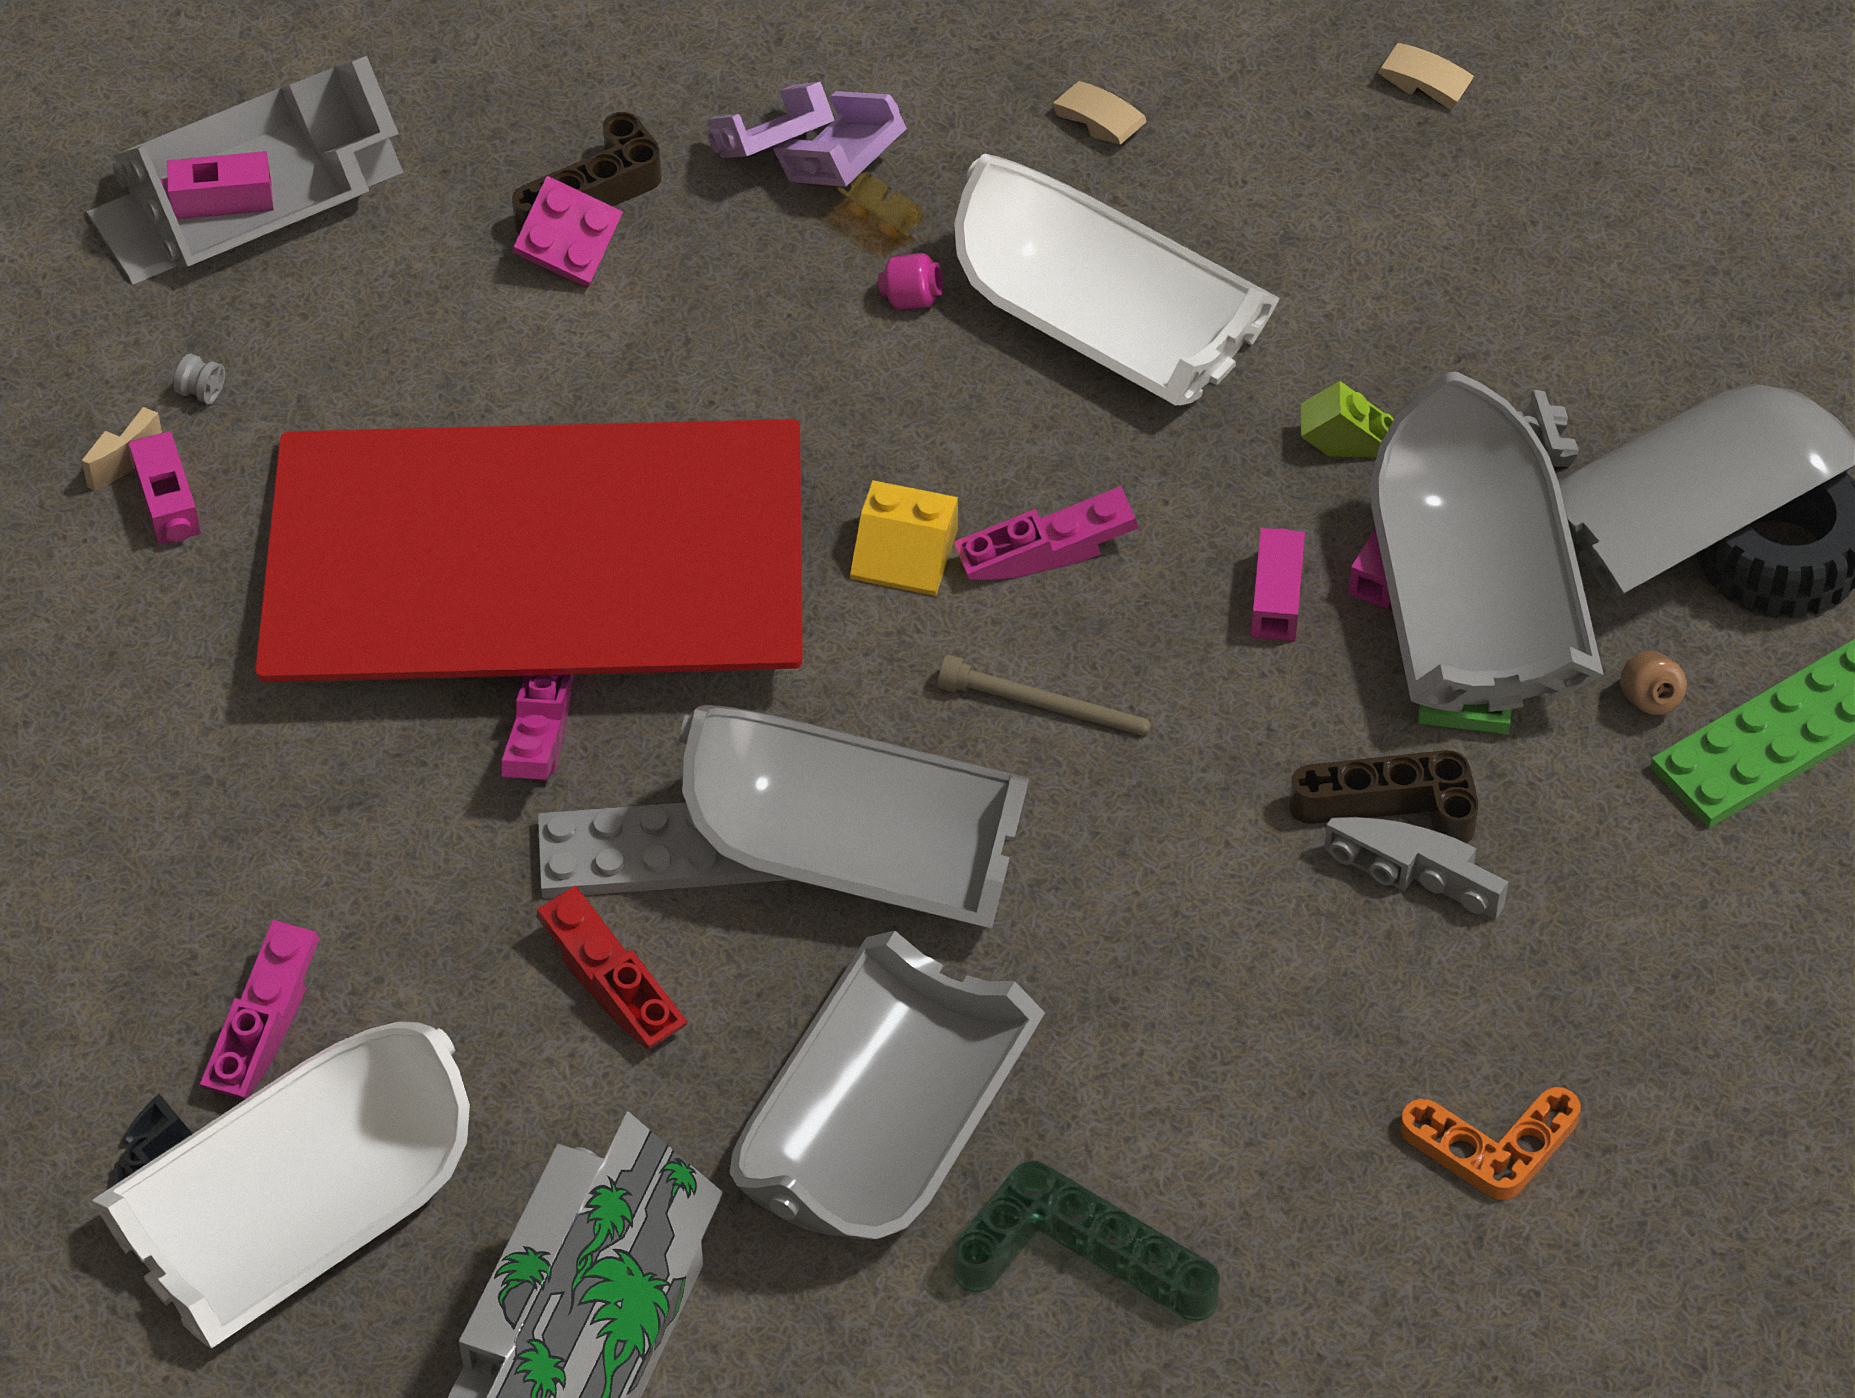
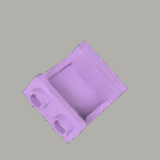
[707,81,835,158]
[773,91,907,187]

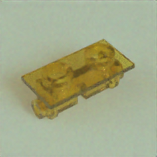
[837,172,924,243]

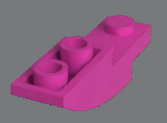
[954,486,1139,580]
[502,675,574,780]
[200,920,319,1100]

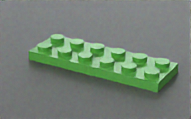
[1650,639,1855,828]

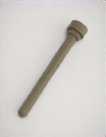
[937,654,1151,736]

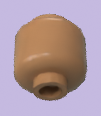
[1620,651,1687,715]

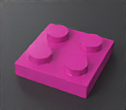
[511,176,623,288]

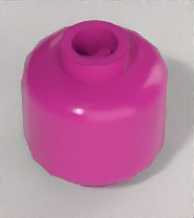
[878,253,943,310]

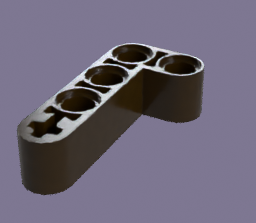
[512,112,662,234]
[1289,750,1478,843]

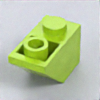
[1301,381,1394,458]

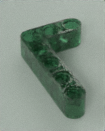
[954,1161,1220,1321]

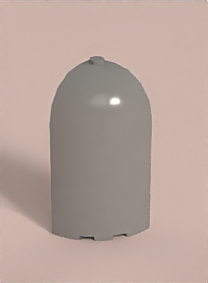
[1371,372,1604,712]
[1558,384,1855,600]
[679,705,1029,929]
[729,931,1045,1240]

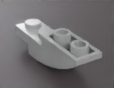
[1324,817,1509,920]

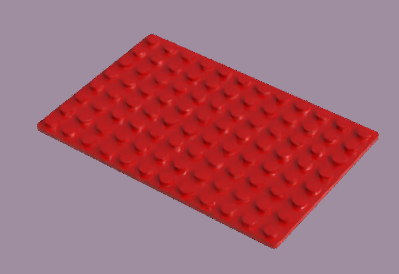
[256,419,803,682]

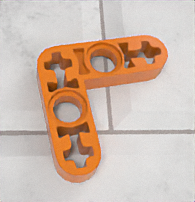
[1400,1087,1581,1200]

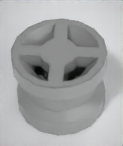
[174,354,225,404]

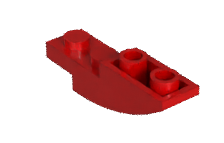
[536,885,688,1050]

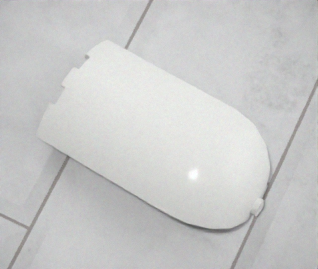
[954,154,1280,405]
[92,1022,470,1348]

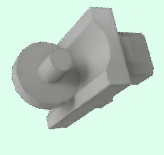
[1517,390,1579,467]

